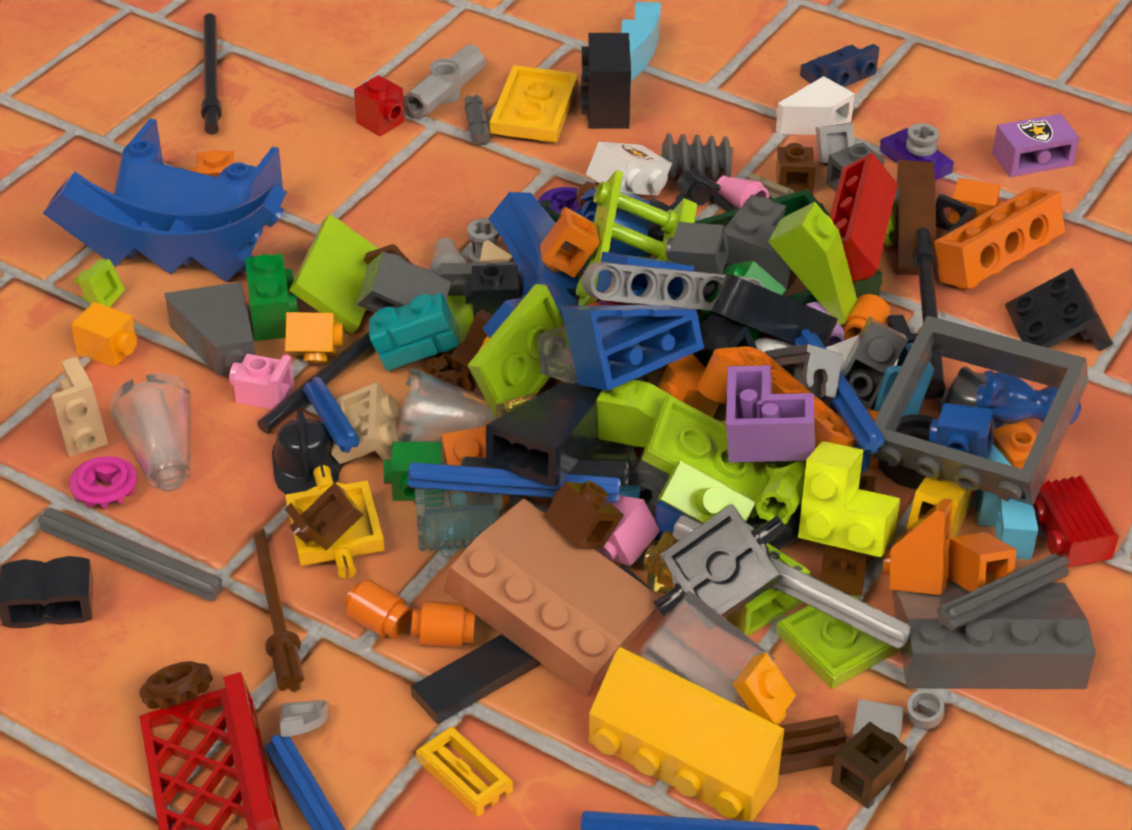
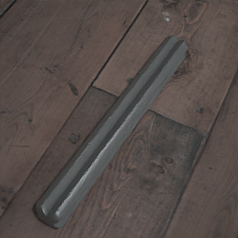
[38,507,223,601]
[936,554,1070,631]

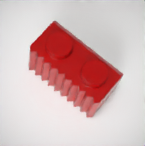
[1032,475,1119,568]

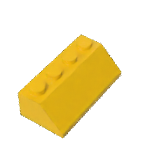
[589,647,784,822]

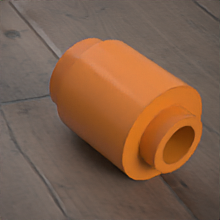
[842,294,891,340]
[345,579,413,639]
[411,601,475,648]

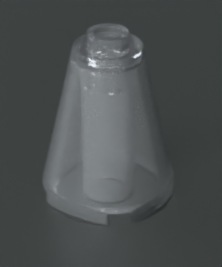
[398,369,496,442]
[109,373,191,491]

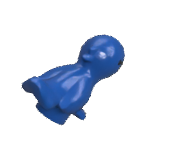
[977,370,1081,428]

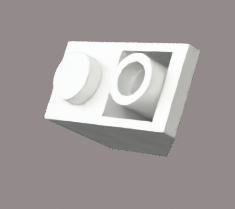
[776,76,855,135]

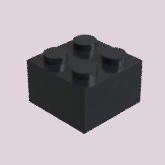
[581,33,631,129]

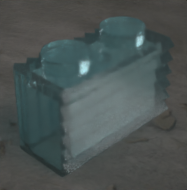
[415,488,503,551]

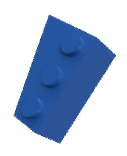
[561,305,704,391]

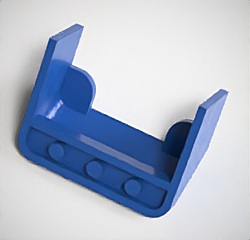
[114,118,283,212]

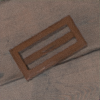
[779,715,847,775]

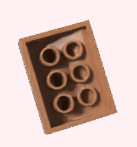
[444,499,660,697]

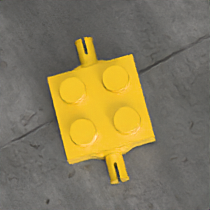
[285,465,385,579]

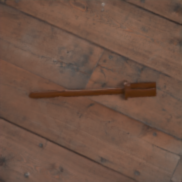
[253,529,304,692]

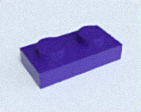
[879,128,954,181]

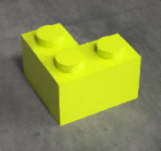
[798,441,900,557]

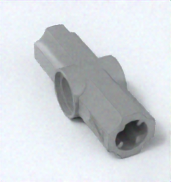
[403,44,486,119]

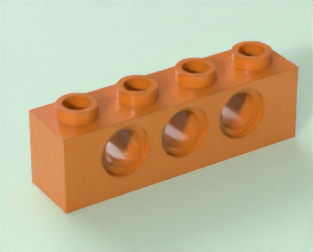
[934,187,1065,290]

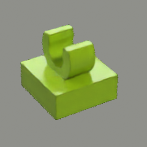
[73,259,126,307]

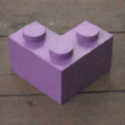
[726,365,815,462]

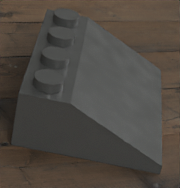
[892,582,1095,689]

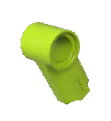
[755,461,806,524]

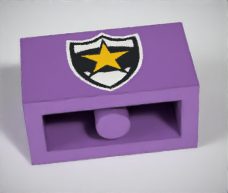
[992,114,1079,177]

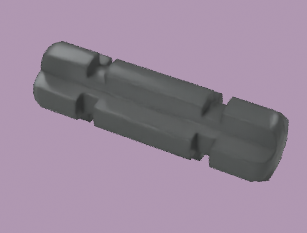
[464,94,490,145]

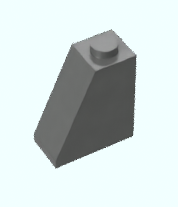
[165,282,255,376]

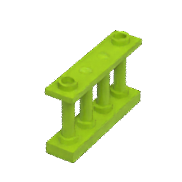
[576,170,697,306]

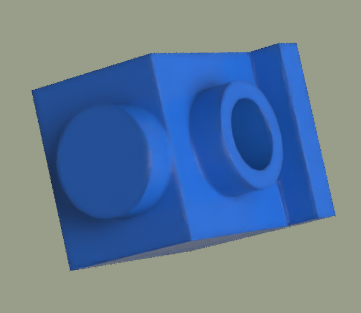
[929,403,994,459]

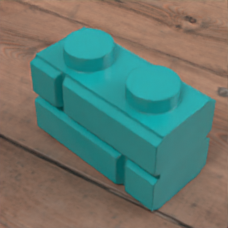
[369,293,460,371]

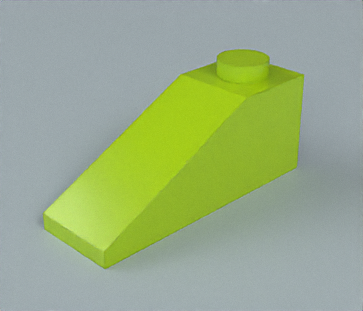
[768,202,857,325]
[596,380,679,448]

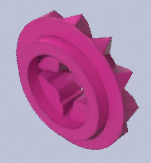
[69,456,138,510]

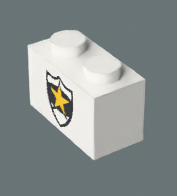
[586,141,672,195]

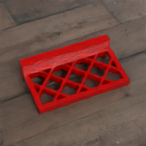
[139,671,283,830]

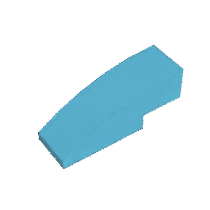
[621,2,661,81]
[975,444,1038,560]

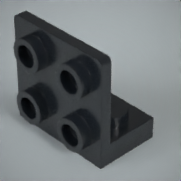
[1005,268,1113,351]

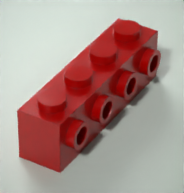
[829,152,898,283]

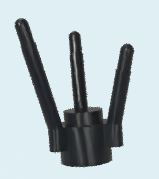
[676,168,736,212]

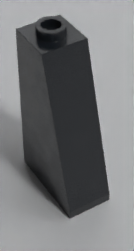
[485,375,602,487]

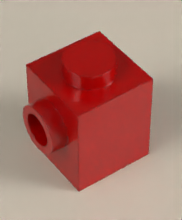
[354,75,404,137]

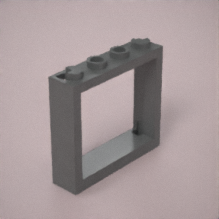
[873,316,1088,505]

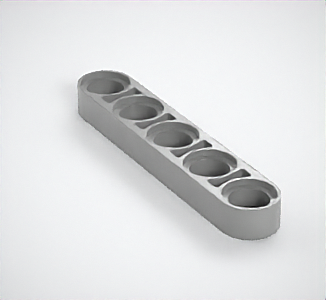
[582,262,765,310]

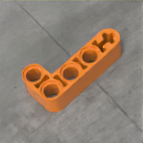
[697,346,856,449]

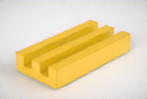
[416,726,513,817]

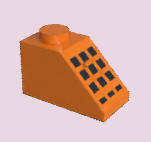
[883,499,953,595]

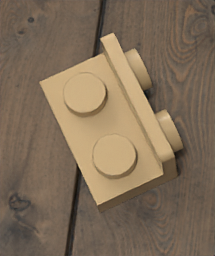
[51,356,108,457]
[331,382,400,464]

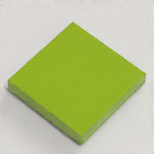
[776,594,901,689]

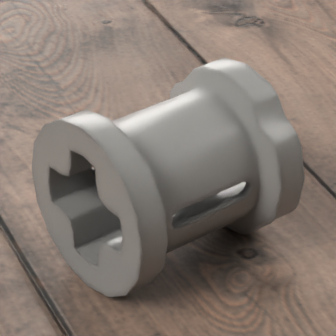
[467,218,500,263]

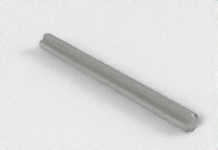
[673,515,911,649]

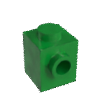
[383,441,443,501]

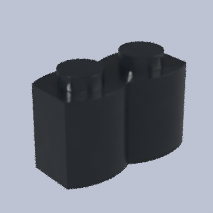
[0,556,93,628]

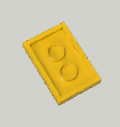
[489,65,578,143]

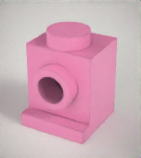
[229,354,294,409]

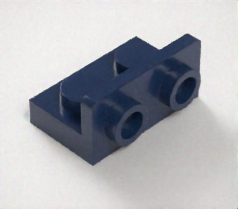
[800,44,879,87]

